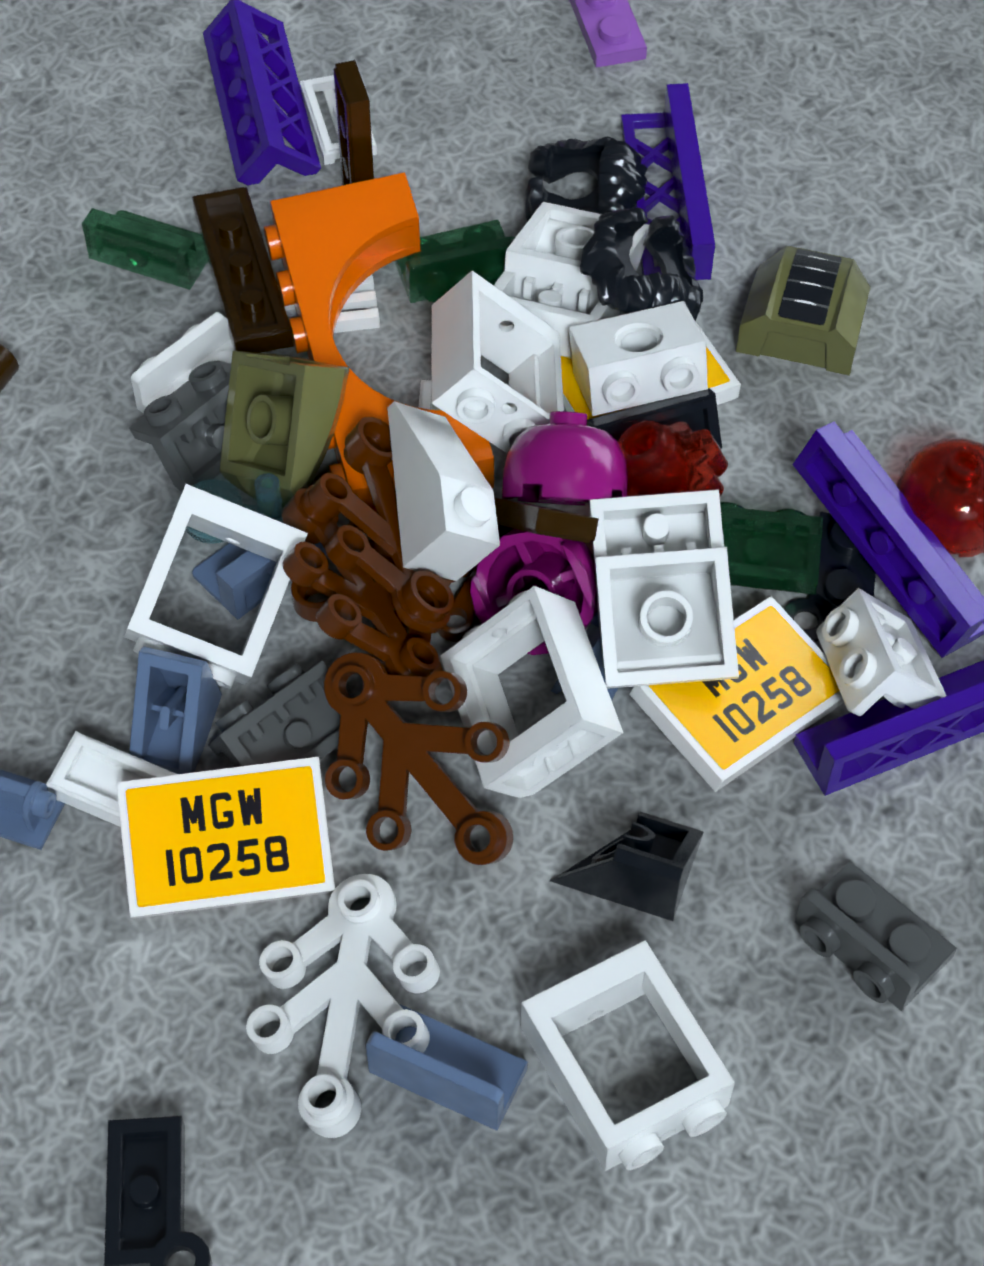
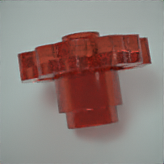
[618,421,728,497]

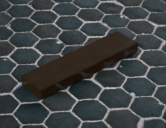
[192,187,294,353]

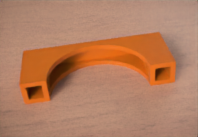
[264,172,494,513]

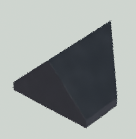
[550,812,704,921]

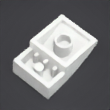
[493,202,649,359]
[589,490,739,689]

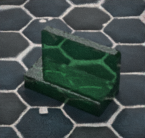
[81,208,208,290]

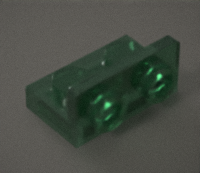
[394,220,515,304]
[720,502,823,595]

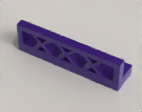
[203,0,321,185]
[621,83,715,280]
[792,421,984,658]
[794,660,984,796]

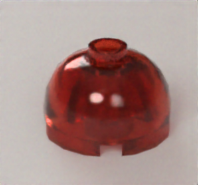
[896,437,984,557]

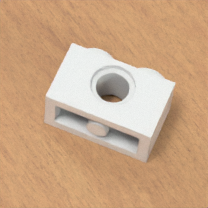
[569,301,708,416]

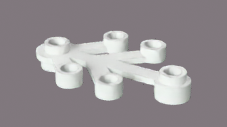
[246,874,440,1138]

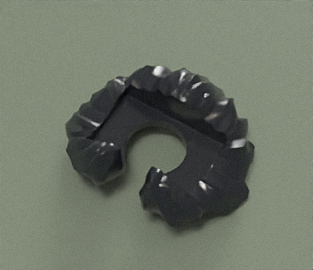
[525,136,648,221]
[580,208,703,321]

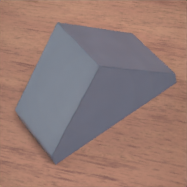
[129,646,222,774]

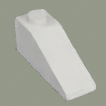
[387,401,500,581]

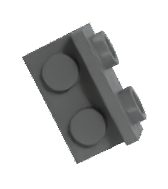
[129,361,231,492]
[208,660,369,767]
[795,861,957,1011]

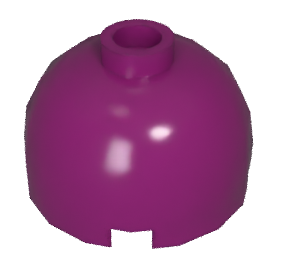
[502,411,628,506]
[470,529,598,655]

